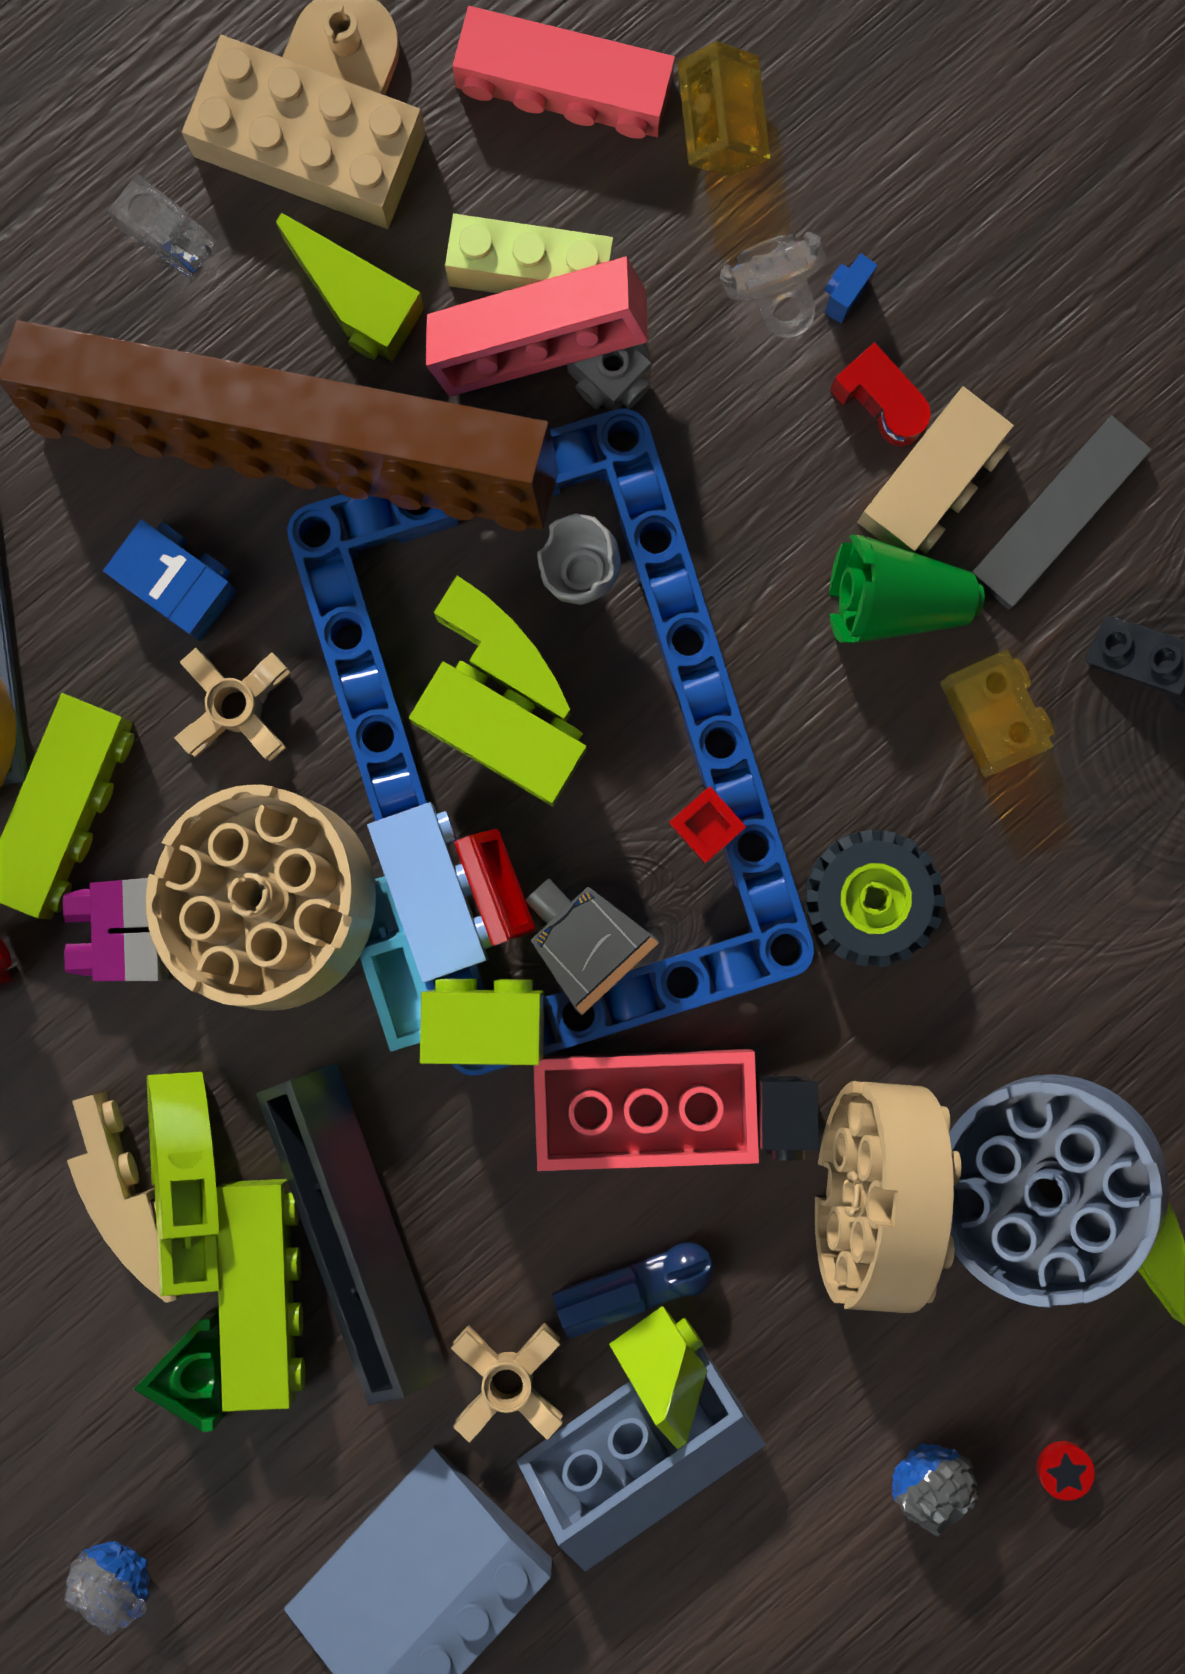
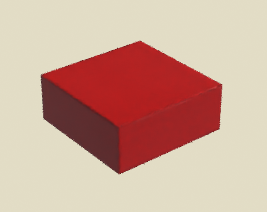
[668,786,746,864]

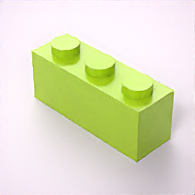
[409,661,587,807]

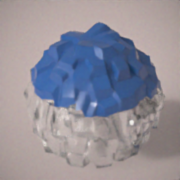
[64,1541,150,1635]

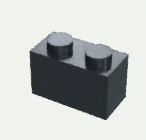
[756,1076,819,1161]

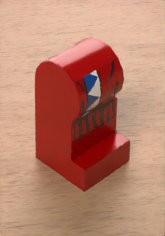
[830,342,931,447]

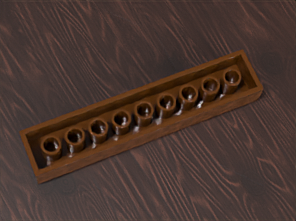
[0,320,559,531]

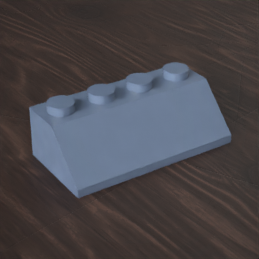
[516,1347,766,1572]

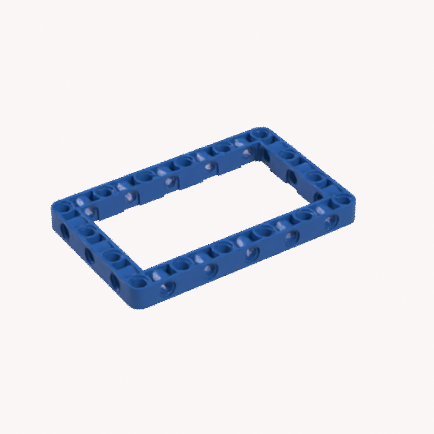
[287,408,814,1076]

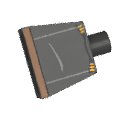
[525,878,659,1016]

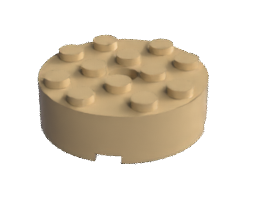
[146,785,376,1011]
[815,1081,961,1313]

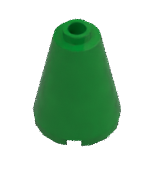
[829,534,985,644]

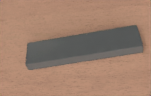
[972,415,1152,610]

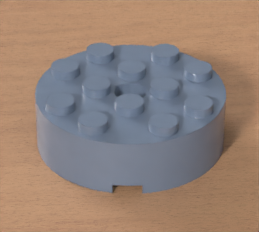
[949,1074,1169,1308]

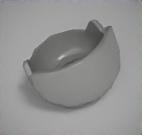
[537,513,621,605]

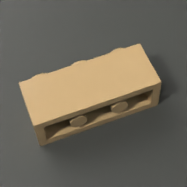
[857,386,1014,555]

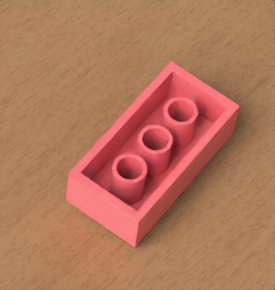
[534,1049,759,1171]

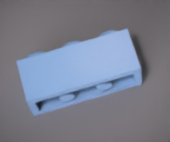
[367,802,492,983]

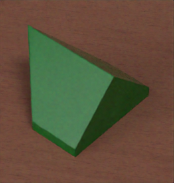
[133,1310,223,1432]

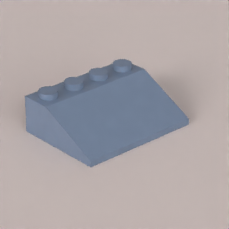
[284,1446,552,1674]

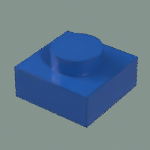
[824,253,878,324]

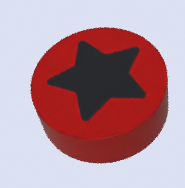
[1036,1441,1095,1501]

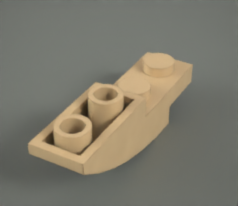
[67,1091,182,1303]

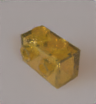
[677,41,770,177]
[940,649,1054,778]

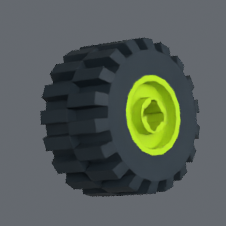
[805,830,945,967]

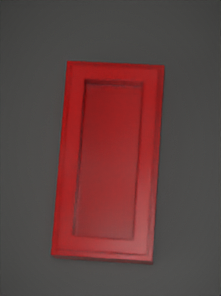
[454,829,535,947]

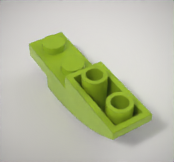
[146,1072,219,1296]

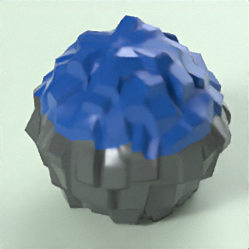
[892,1443,979,1536]

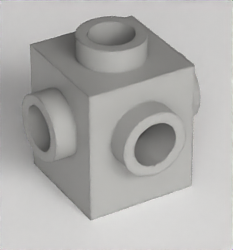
[567,344,651,411]

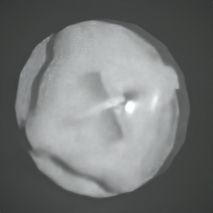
[720,232,826,338]

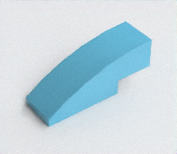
[359,876,427,1052]

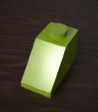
[609,1306,707,1449]

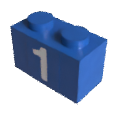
[103,519,237,642]

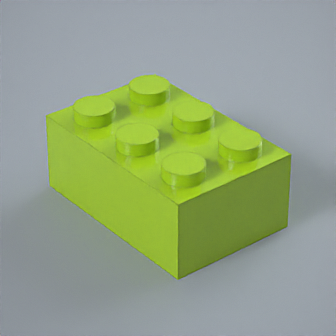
[420,978,544,1065]

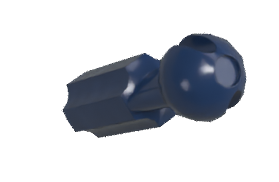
[552,1242,715,1339]

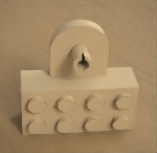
[181,0,426,229]

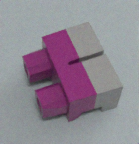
[63,878,169,981]

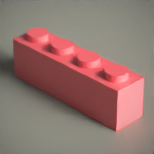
[452,6,675,139]
[426,256,648,397]

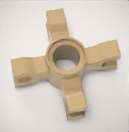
[175,648,292,762]
[451,1322,563,1443]

